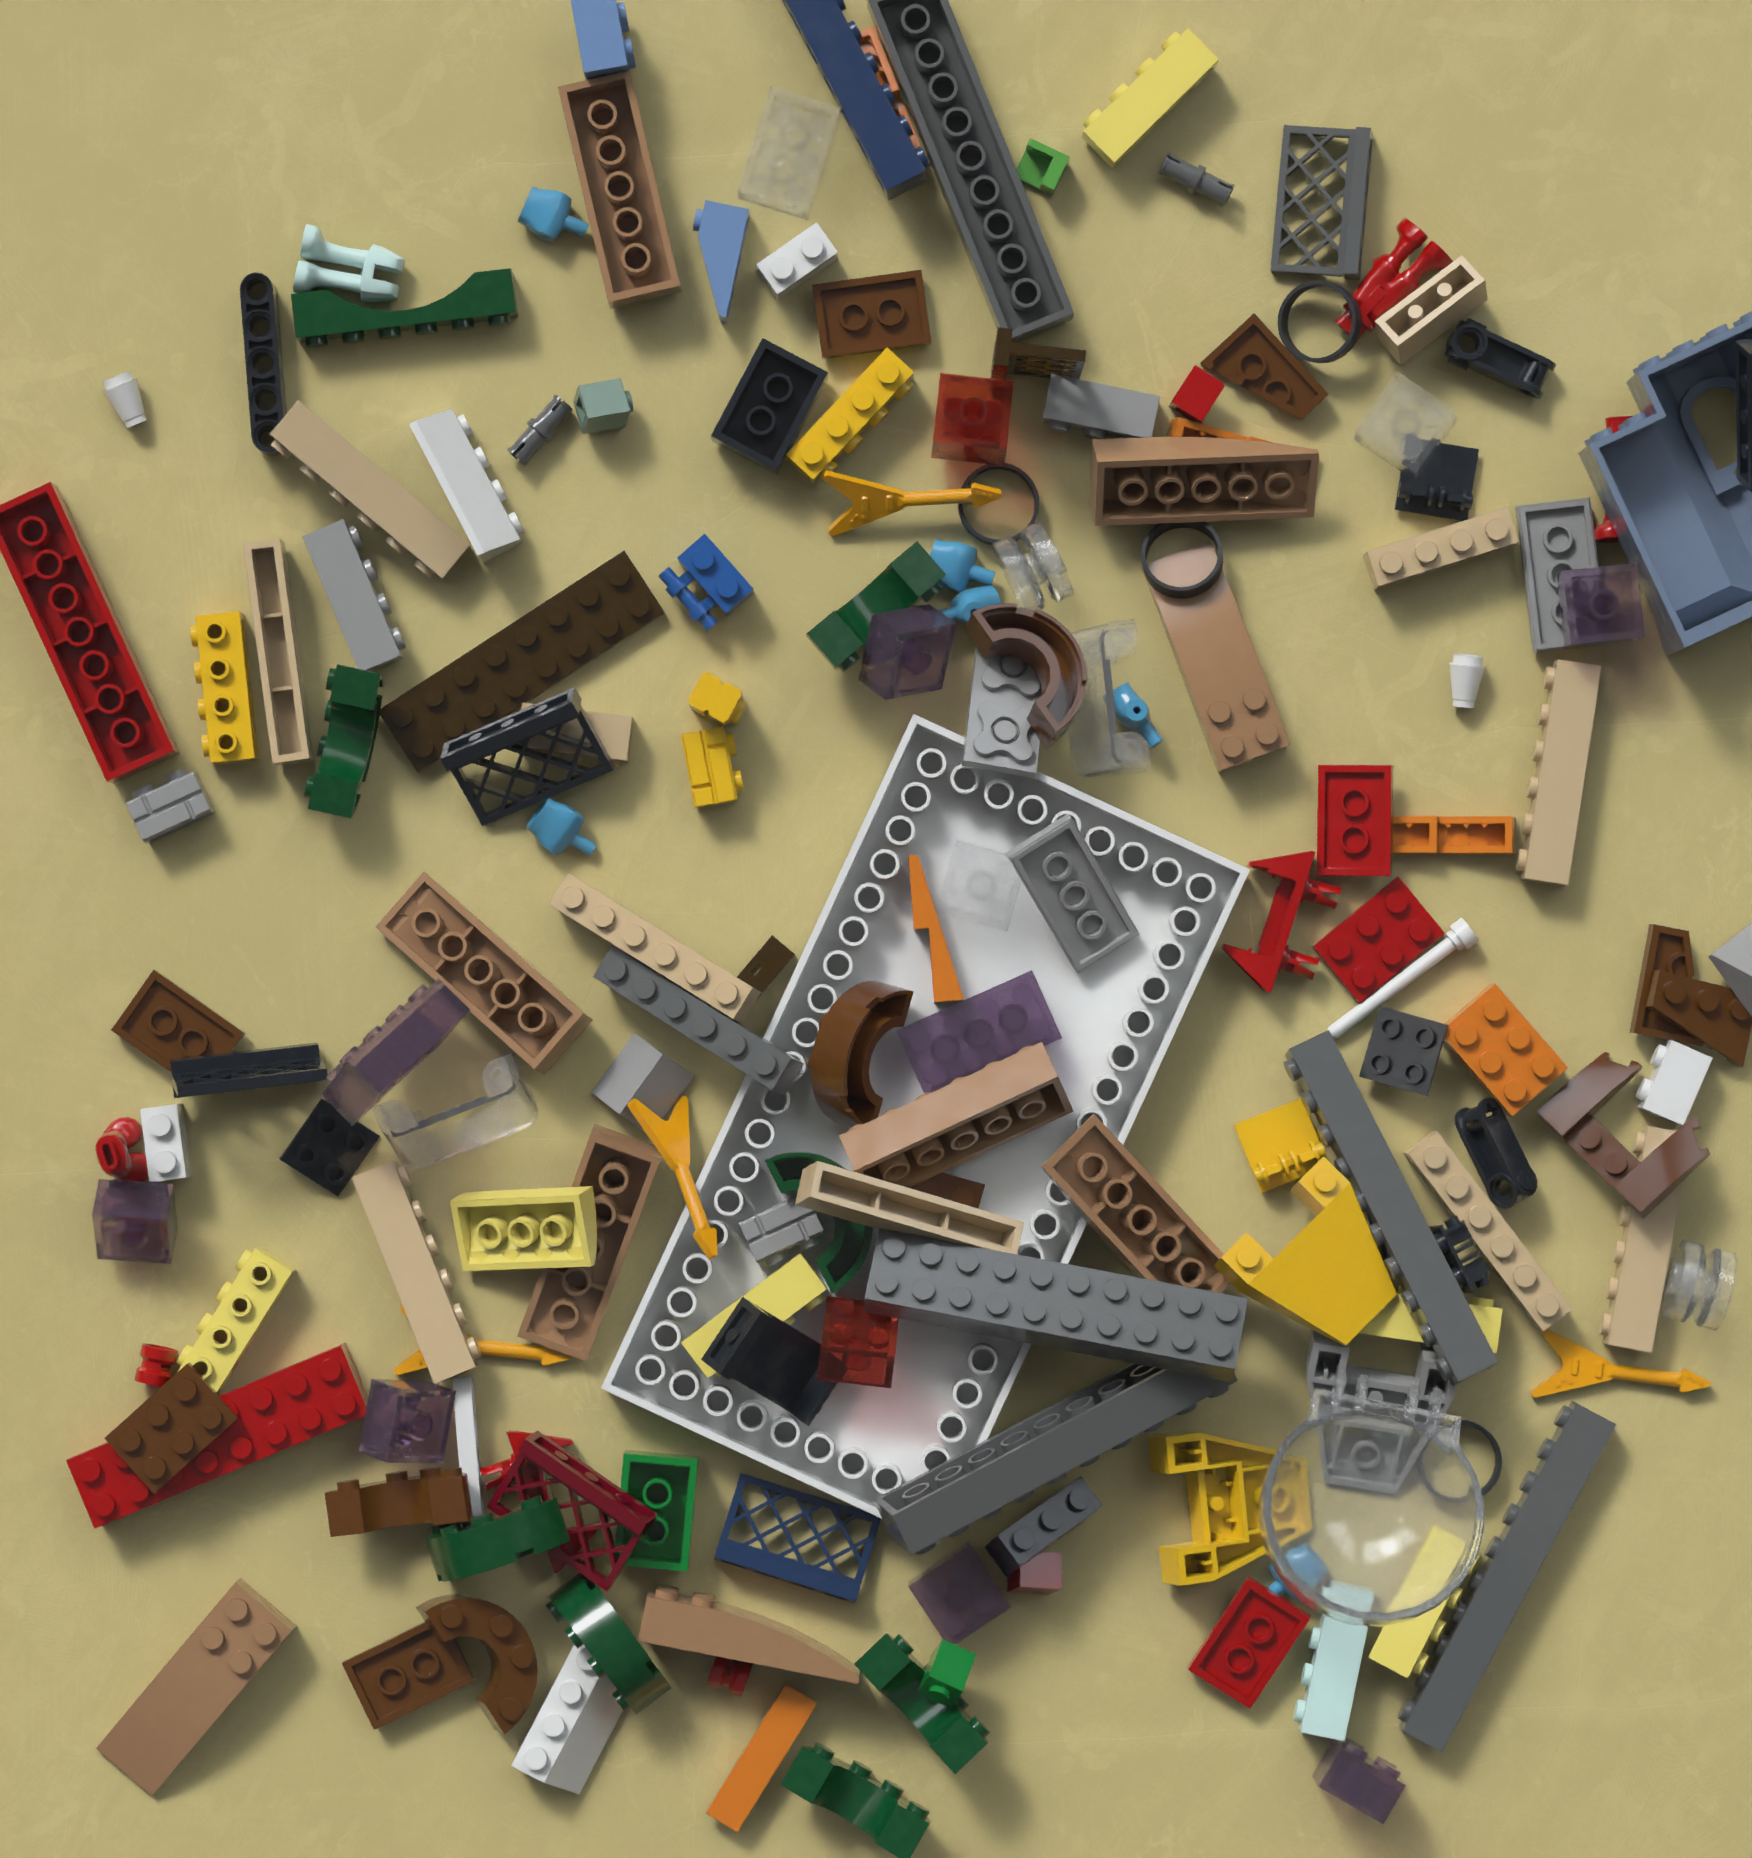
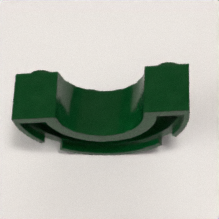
[806,541,946,672]
[304,664,384,818]
[765,1152,873,1293]
[425,1495,570,1582]
[545,1573,672,1715]
[854,1633,990,1774]
[780,1742,931,1858]

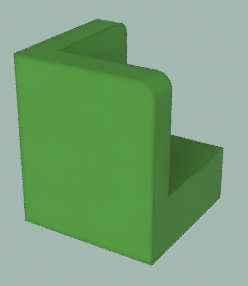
[1016,138,1070,196]

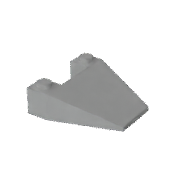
[1305,1329,1457,1494]

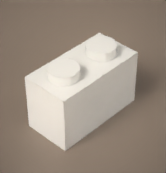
[756,222,838,301]
[1636,1040,1713,1126]
[140,1103,192,1183]

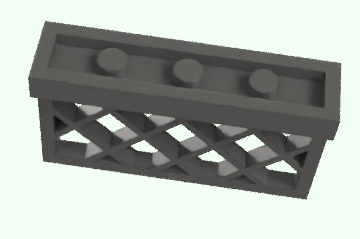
[1270,125,1373,280]

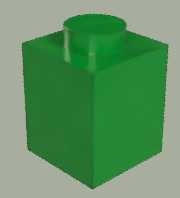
[918,1639,976,1706]

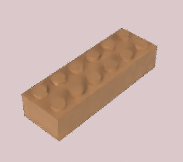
[558,70,682,309]
[839,1042,1074,1188]

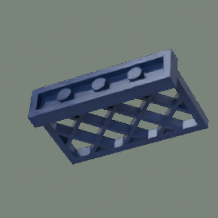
[714,1473,881,1603]

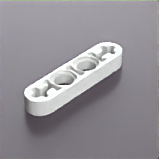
[453,1377,484,1522]

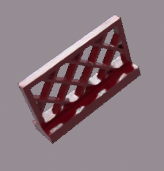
[487,1430,658,1591]

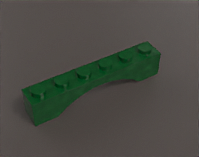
[291,268,518,348]

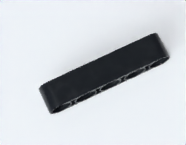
[240,272,287,457]

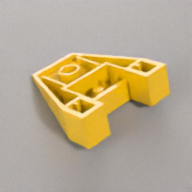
[1214,1156,1397,1346]
[1148,1431,1311,1586]

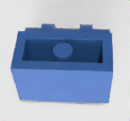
[658,533,755,632]

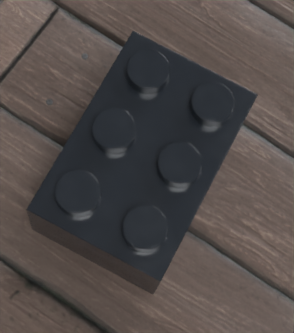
[711,338,828,475]

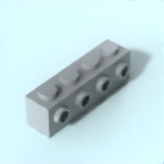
[302,519,406,671]

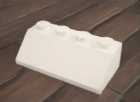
[409,408,524,563]
[511,1644,623,1794]

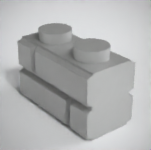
[126,769,215,844]
[739,1196,825,1266]

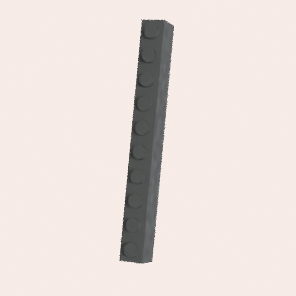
[1284,1030,1498,1386]
[1397,1401,1616,1752]

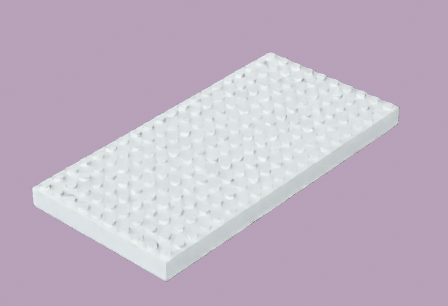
[601,714,1250,1545]

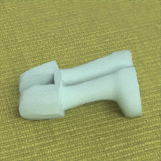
[293,224,405,302]

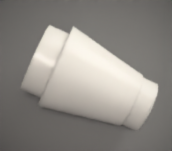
[102,371,147,428]
[1449,654,1486,708]

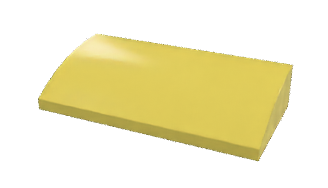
[450,1186,597,1271]

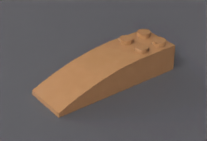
[1089,437,1319,526]
[1141,541,1290,772]
[376,872,593,1075]
[1041,1114,1231,1293]
[517,1124,662,1362]
[96,1578,297,1796]
[638,1584,860,1684]

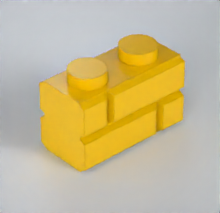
[688,672,748,727]
[681,727,744,809]

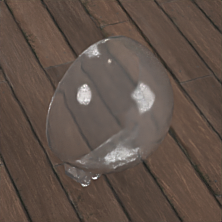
[1259,1369,1484,1627]

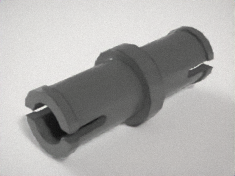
[1158,152,1235,206]
[507,395,573,466]

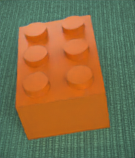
[1444,984,1568,1116]

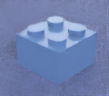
[571,0,636,80]

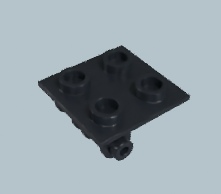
[1394,437,1479,521]
[1359,1006,1449,1096]
[279,1098,380,1196]
[1429,1215,1490,1294]

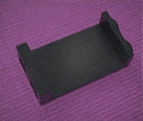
[701,1297,850,1426]

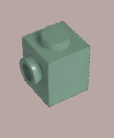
[573,378,633,434]

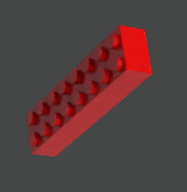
[0,482,180,784]
[66,1343,374,1529]

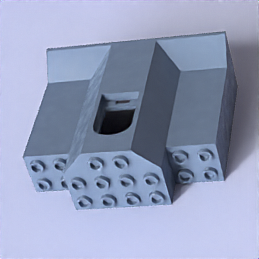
[1578,311,1752,657]

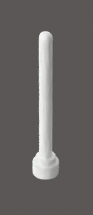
[1327,918,1479,1039]

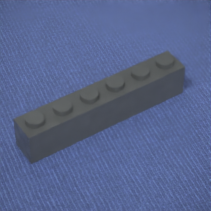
[593,945,804,1095]

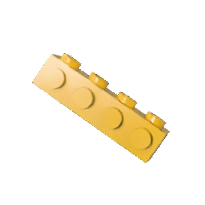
[786,347,914,484]
[190,611,259,765]

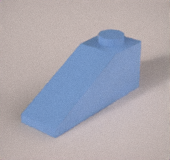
[693,200,750,322]

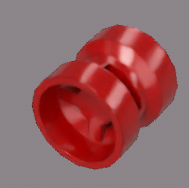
[134,1343,178,1387]
[706,1656,753,1697]

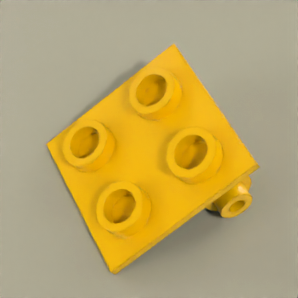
[1234,1098,1327,1193]

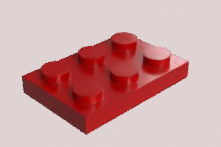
[1317,765,1394,877]
[1312,876,1445,1003]
[1188,1576,1311,1709]

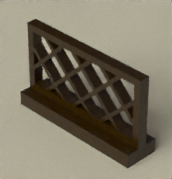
[990,327,1086,386]

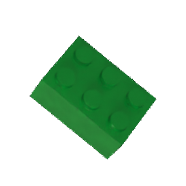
[615,1450,699,1572]

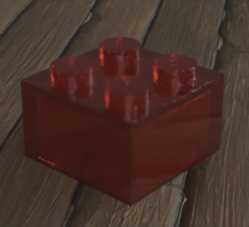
[931,373,1014,466]
[817,1296,899,1388]

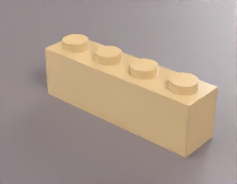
[1363,507,1519,590]

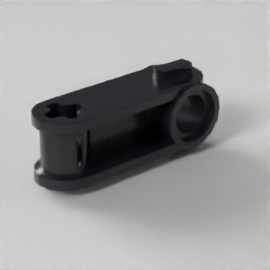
[1444,318,1556,399]
[1455,1097,1538,1209]

